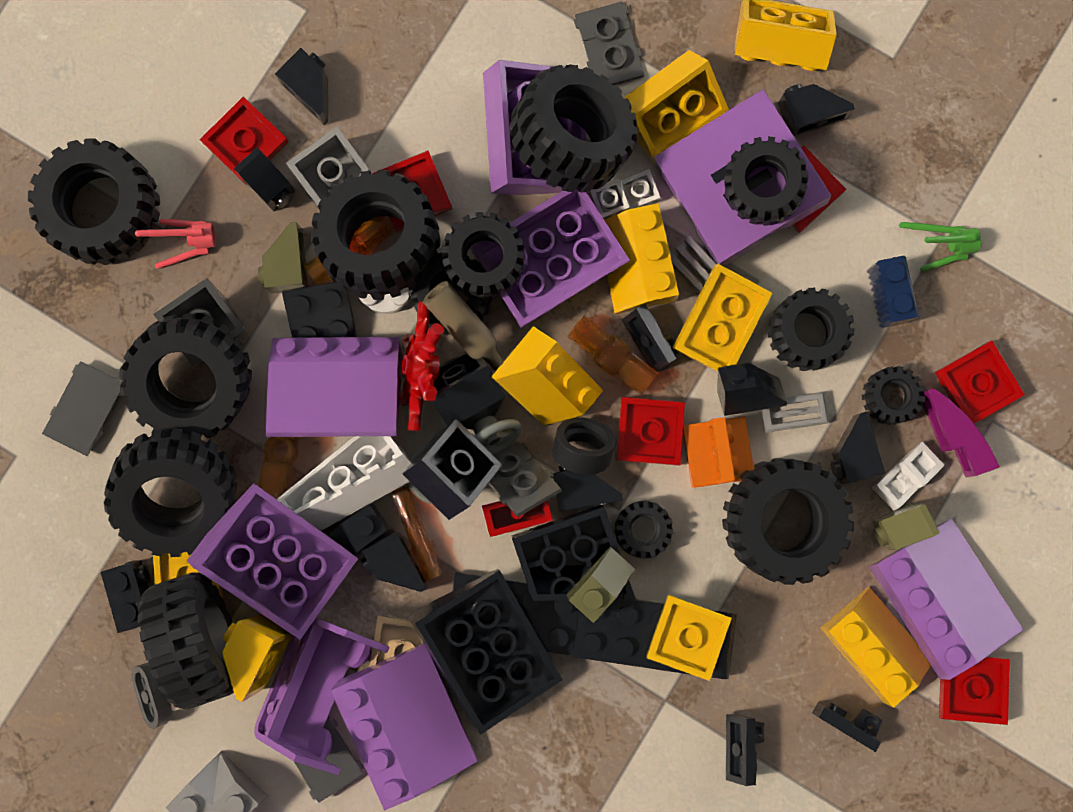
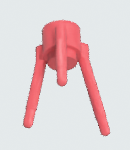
[135,218,216,269]

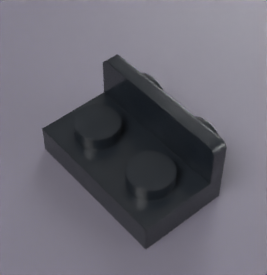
[100,560,150,633]

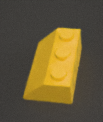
[735,0,837,71]
[624,50,729,163]
[604,203,679,314]
[492,326,603,426]
[820,587,931,708]
[222,614,292,702]

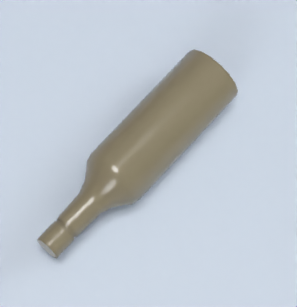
[423,281,504,371]

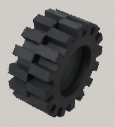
[862,366,925,425]
[614,501,674,559]

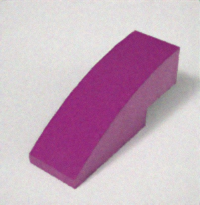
[921,388,1000,477]

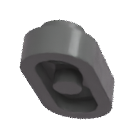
[131,662,172,729]

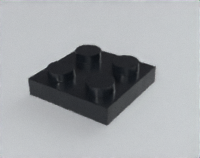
[282,281,358,338]

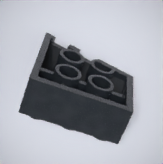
[511,505,636,601]

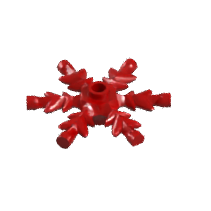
[400,302,444,431]

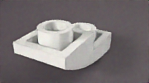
[591,169,662,219]

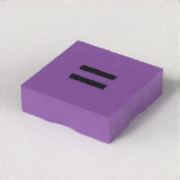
[654,89,831,267]

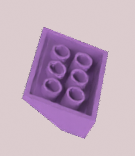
[483,60,586,195]
[471,189,630,328]
[266,337,403,437]
[187,483,358,639]
[869,518,1023,680]
[330,643,478,811]

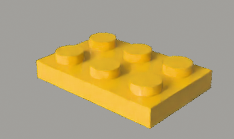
[672,264,772,372]

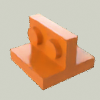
[683,416,754,488]

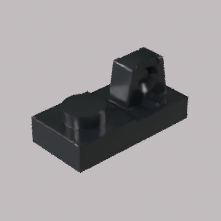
[622,304,678,373]
[812,702,882,752]
[726,714,765,786]

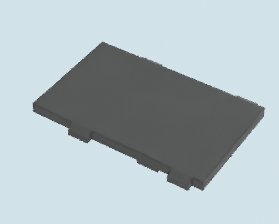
[574,1,644,85]
[42,361,123,456]
[488,441,562,517]
[294,715,364,803]

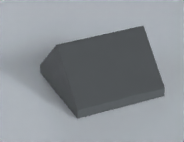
[153,278,245,366]

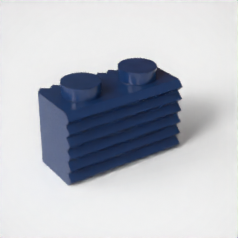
[866,256,920,328]

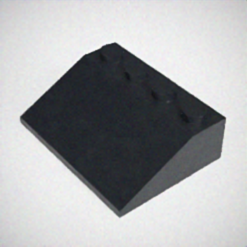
[408,569,562,735]

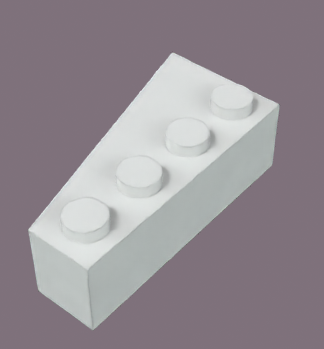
[277,436,412,531]

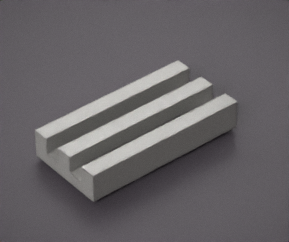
[670,236,716,294]
[761,392,829,433]

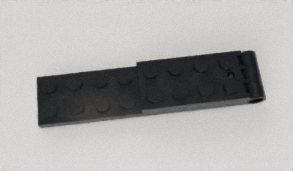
[453,572,737,679]

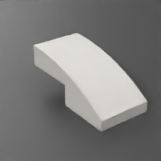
[871,442,944,511]

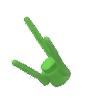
[899,222,981,272]

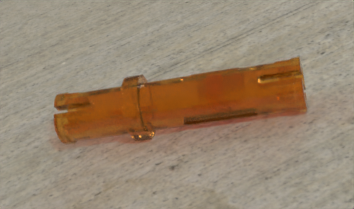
[390,486,443,581]

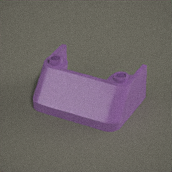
[254,618,389,775]

